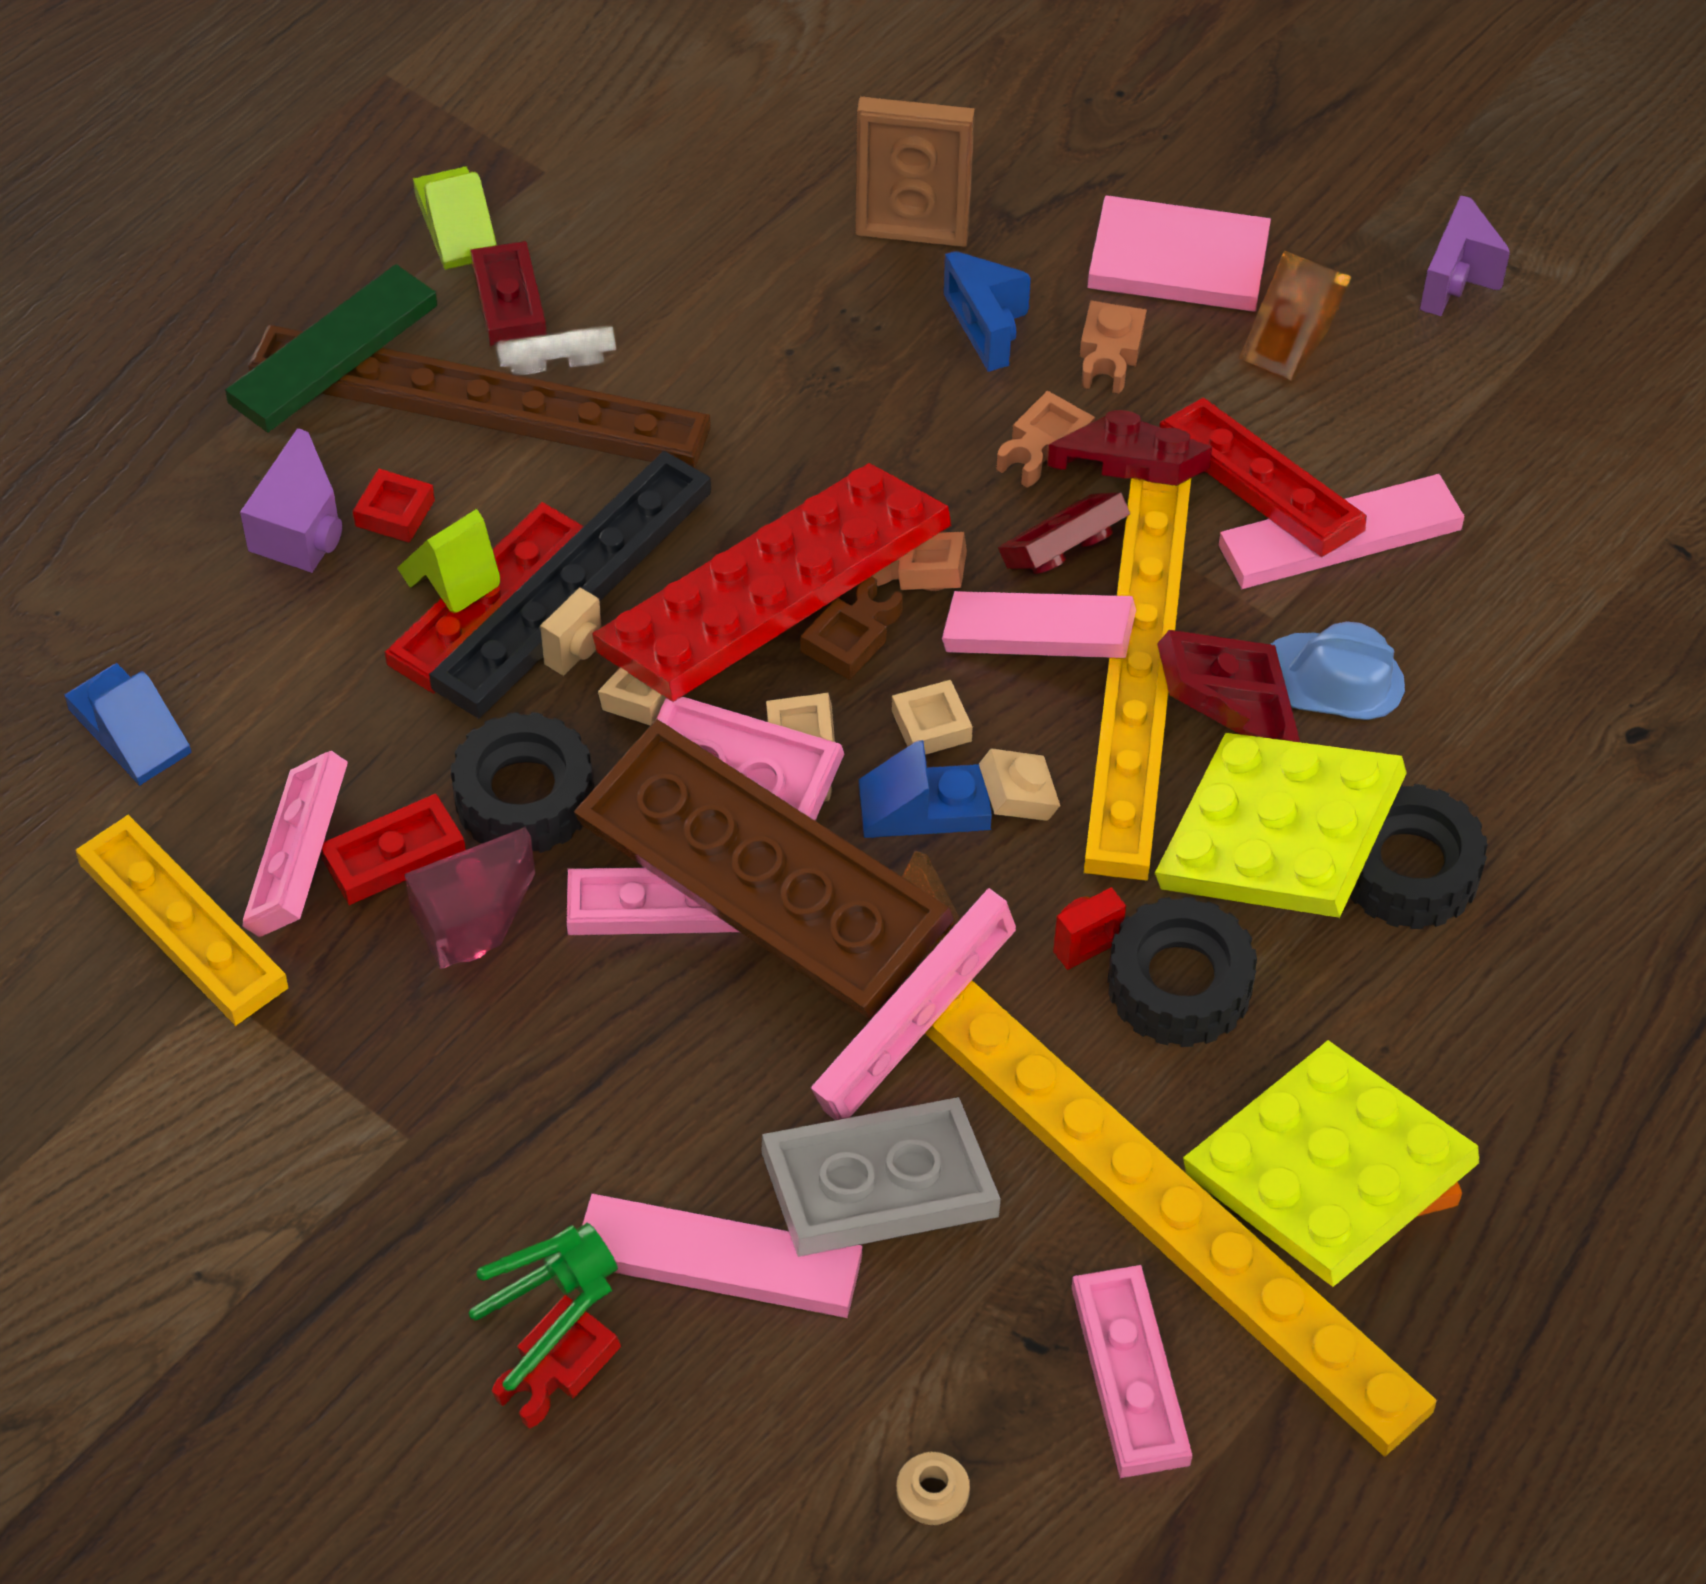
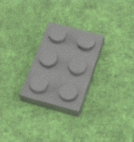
[761,1097,1001,1257]

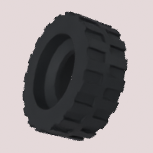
[451,712,594,855]
[1350,784,1488,929]
[1107,896,1257,1047]

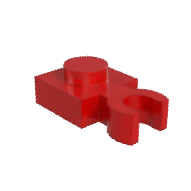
[492,1295,621,1428]

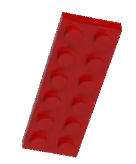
[592,463,951,702]

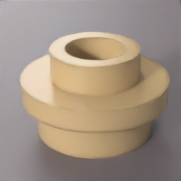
[897,1452,970,1525]

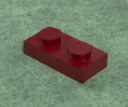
[470,241,547,346]
[998,492,1130,574]

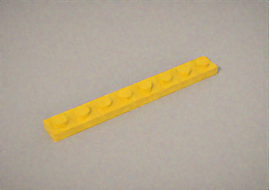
[1084,478,1191,881]

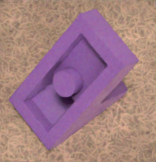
[1420,195,1510,316]

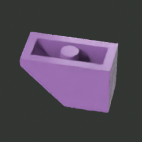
[240,428,342,573]

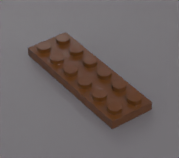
[574,719,954,1019]

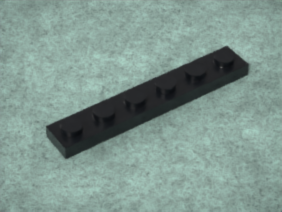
[429,451,711,719]

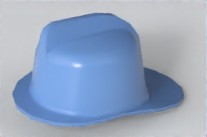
[1271,621,1405,720]

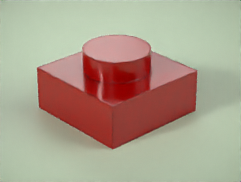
[353,469,435,543]
[1053,887,1126,970]

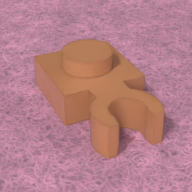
[1080,301,1147,394]
[997,390,1095,487]
[872,532,967,591]

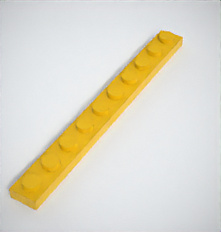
[925,980,1437,1457]

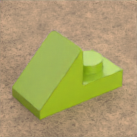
[413,166,497,270]
[397,509,500,613]

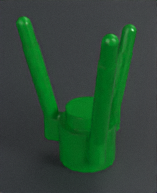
[469,1222,618,1391]

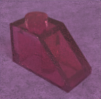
[404,827,535,969]

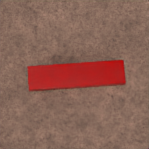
[1160,397,1367,557]
[385,502,584,694]

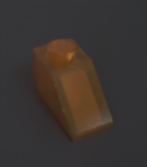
[1240,250,1351,381]

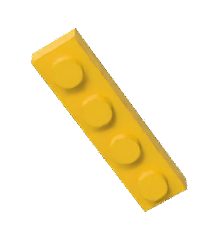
[75,815,289,1026]

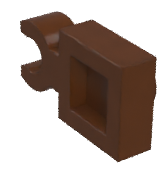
[800,576,903,680]

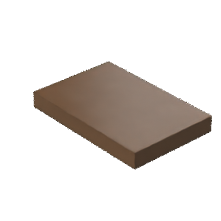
[856,97,975,247]

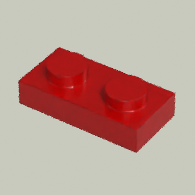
[321,793,466,905]

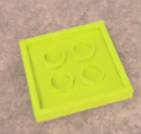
[1155,733,1407,918]
[1183,1040,1479,1287]

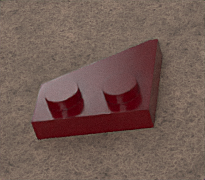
[1047,410,1212,486]
[1157,630,1300,742]

